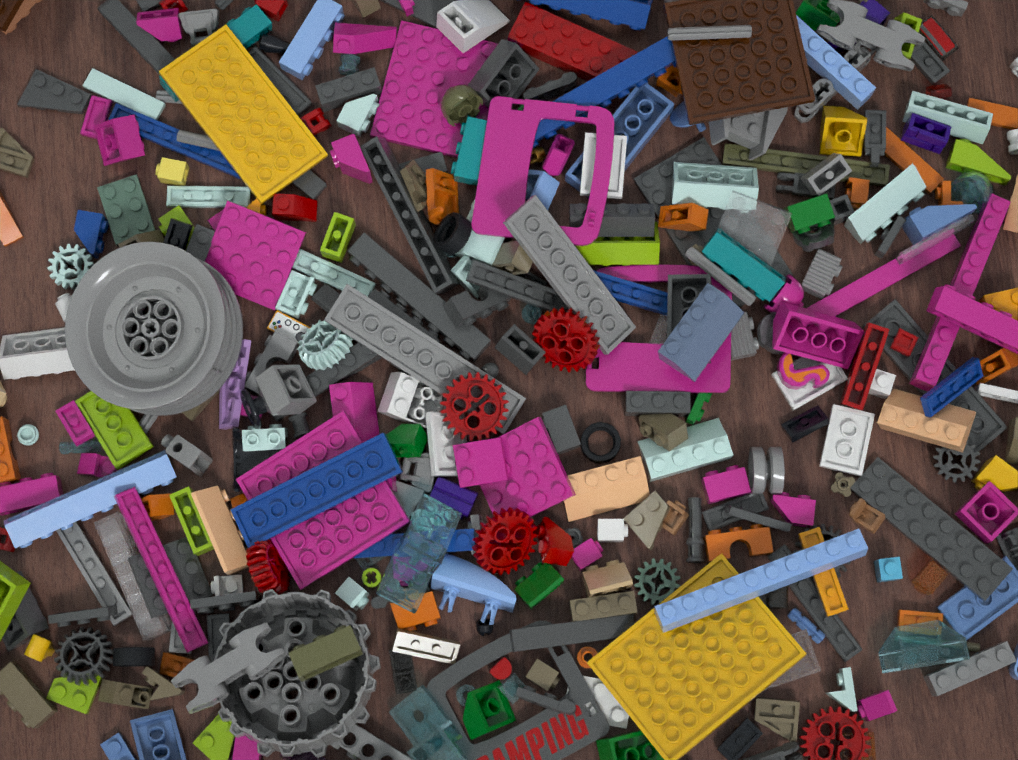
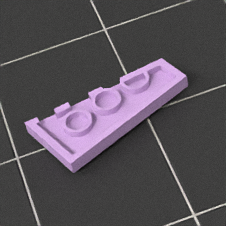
[219,339,251,430]

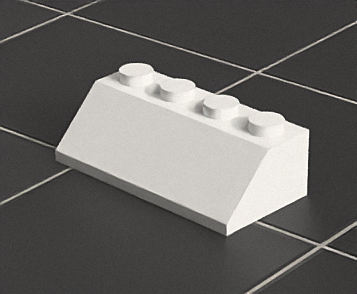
[0,327,75,380]

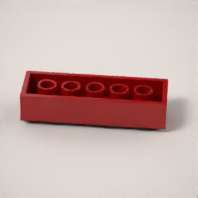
[508,2,637,81]

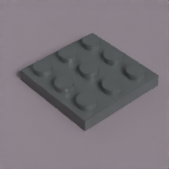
[128,537,213,619]

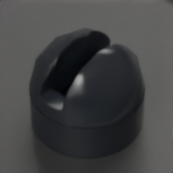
[476,618,493,636]

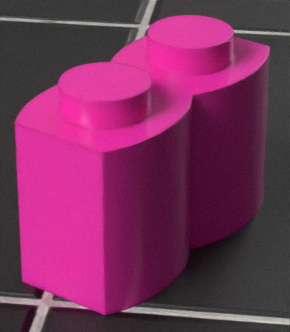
[542,134,575,176]

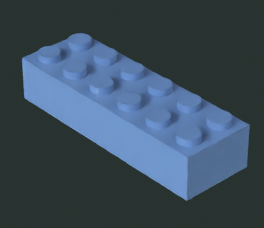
[565,83,675,199]

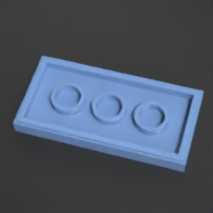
[936,556,1018,642]

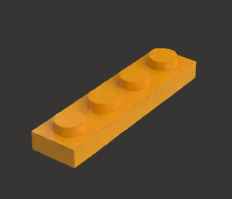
[798,527,849,617]

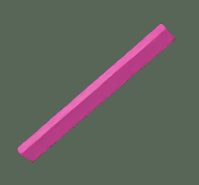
[807,228,961,317]
[114,487,208,653]

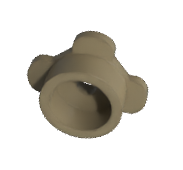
[831,472,855,497]

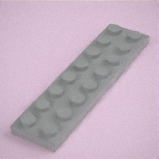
[503,195,636,355]

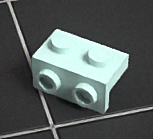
[275,270,317,319]
[242,424,288,451]

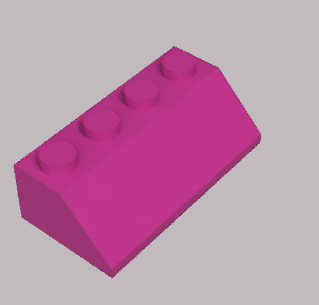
[772,301,864,369]
[329,382,380,442]

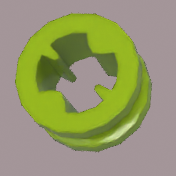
[362,568,382,588]

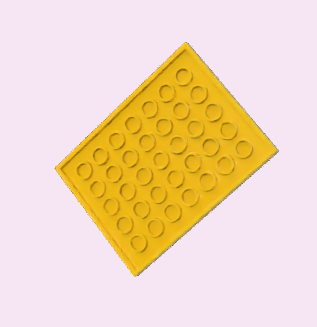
[587,553,807,760]

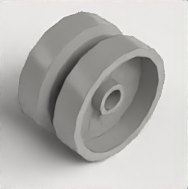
[748,447,785,494]

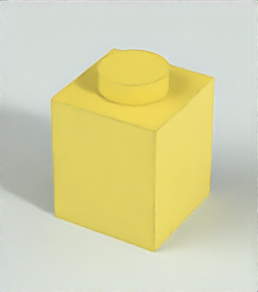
[156,157,189,186]

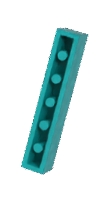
[159,4,272,102]

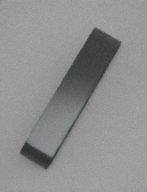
[97,0,175,76]

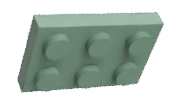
[97,174,156,246]

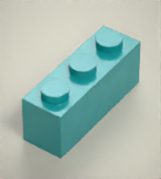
[451,116,487,186]

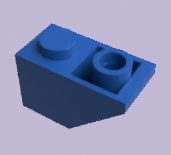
[74,210,108,259]

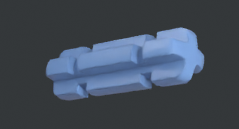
[787,608,825,644]

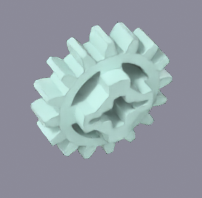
[47,244,94,290]

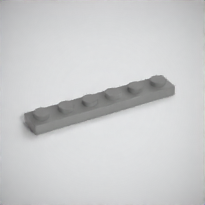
[56,521,133,626]

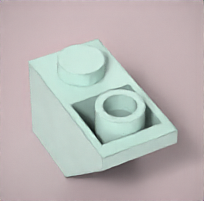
[336,94,380,137]
[335,577,370,611]

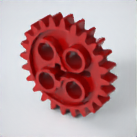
[532,307,600,372]
[439,372,509,441]
[472,507,538,575]
[799,706,871,760]

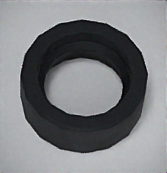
[433,212,472,255]
[580,422,621,464]
[113,647,155,667]

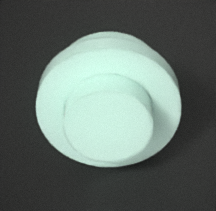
[17,424,39,446]

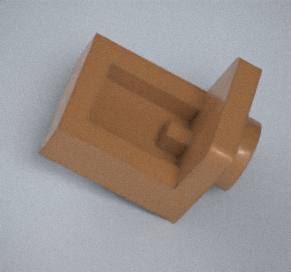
[849,498,885,534]
[662,500,689,536]

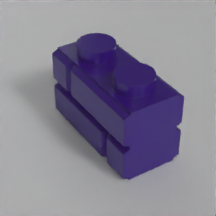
[900,113,951,154]
[428,476,478,520]

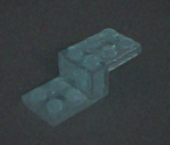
[376,493,462,614]
[389,685,468,760]

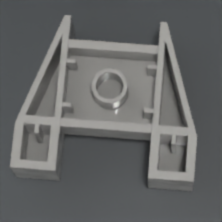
[709,107,788,160]

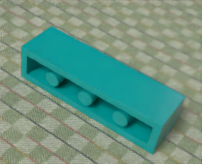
[702,228,786,302]

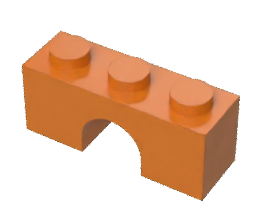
[0,416,21,484]
[703,524,773,563]

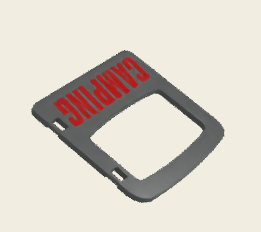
[426,620,610,760]

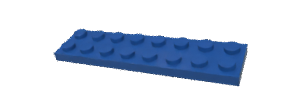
[231,433,403,548]

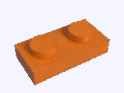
[897,610,943,636]

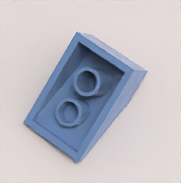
[902,204,977,248]
[130,709,186,760]

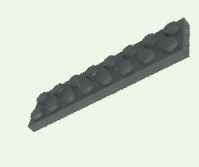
[862,299,1008,452]
[851,457,1013,602]

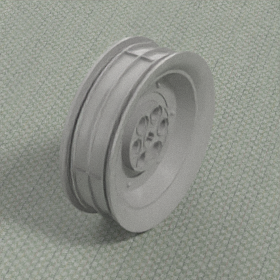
[65,242,243,416]

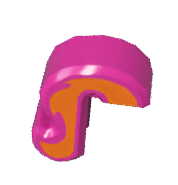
[777,352,830,390]

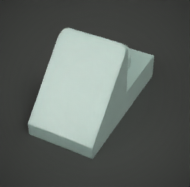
[450,255,481,298]
[826,667,857,712]

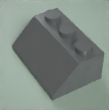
[468,39,539,108]
[2,571,49,652]

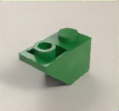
[386,424,428,458]

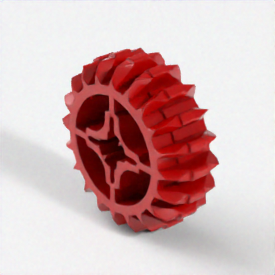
[246,540,290,595]

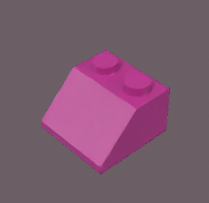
[94,115,145,166]
[330,134,373,184]
[453,437,509,488]
[954,481,1018,544]

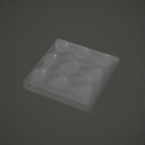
[718,190,792,266]

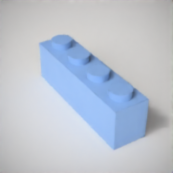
[279,0,345,80]

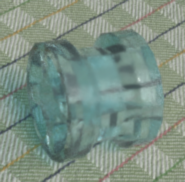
[338,54,361,76]

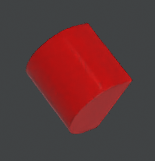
[159,0,188,13]
[489,657,512,680]

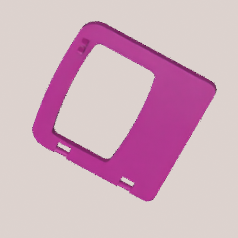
[471,96,615,246]
[586,265,732,393]

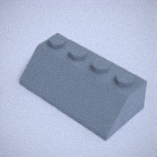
[658,283,744,382]

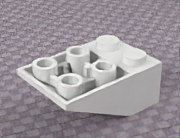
[436,0,510,53]
[377,372,446,430]

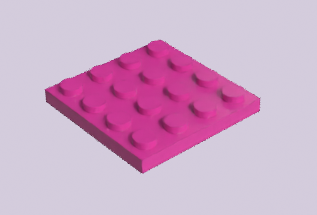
[205,201,307,310]
[480,417,576,517]

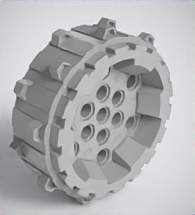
[214,589,381,758]

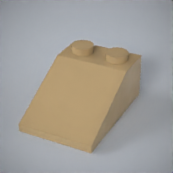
[582,560,633,598]

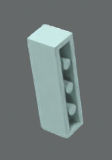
[902,91,993,144]

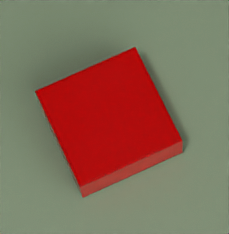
[890,328,919,357]

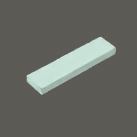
[83,68,166,120]
[166,186,251,208]
[292,249,376,297]

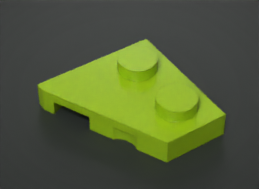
[46,675,103,714]
[193,714,235,760]

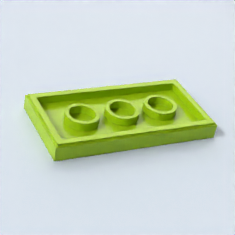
[75,391,154,470]

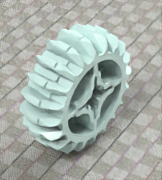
[297,319,353,371]

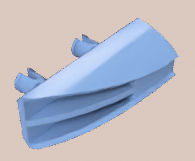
[430,552,516,625]

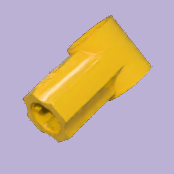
[24,634,55,662]

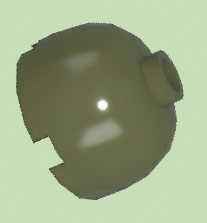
[440,85,483,126]

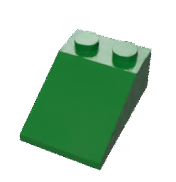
[596,730,664,760]

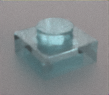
[497,673,524,704]

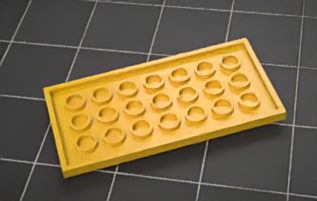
[159,25,328,204]

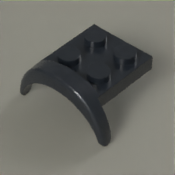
[232,428,287,492]

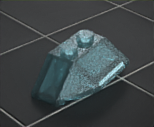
[878,620,970,674]

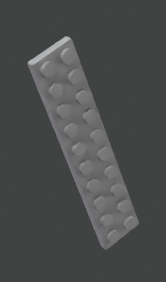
[324,284,526,434]

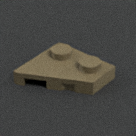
[0,127,35,178]
[400,159,427,212]
[623,491,670,550]
[754,697,800,742]

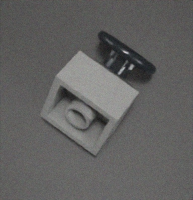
[240,365,317,429]

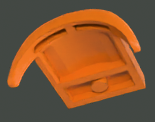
[425,168,459,225]

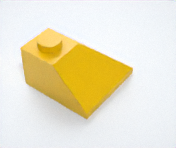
[820,106,867,157]
[971,455,1018,492]

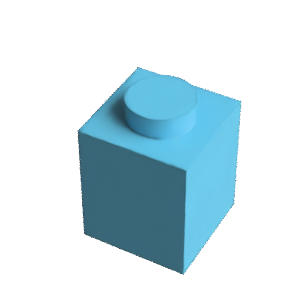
[874,557,903,583]

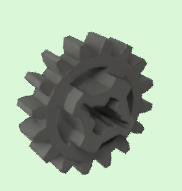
[933,439,981,483]

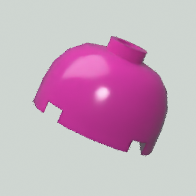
[764,274,804,313]

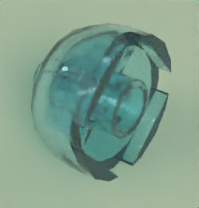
[951,171,993,214]

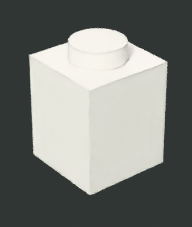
[868,369,896,399]
[597,519,628,542]

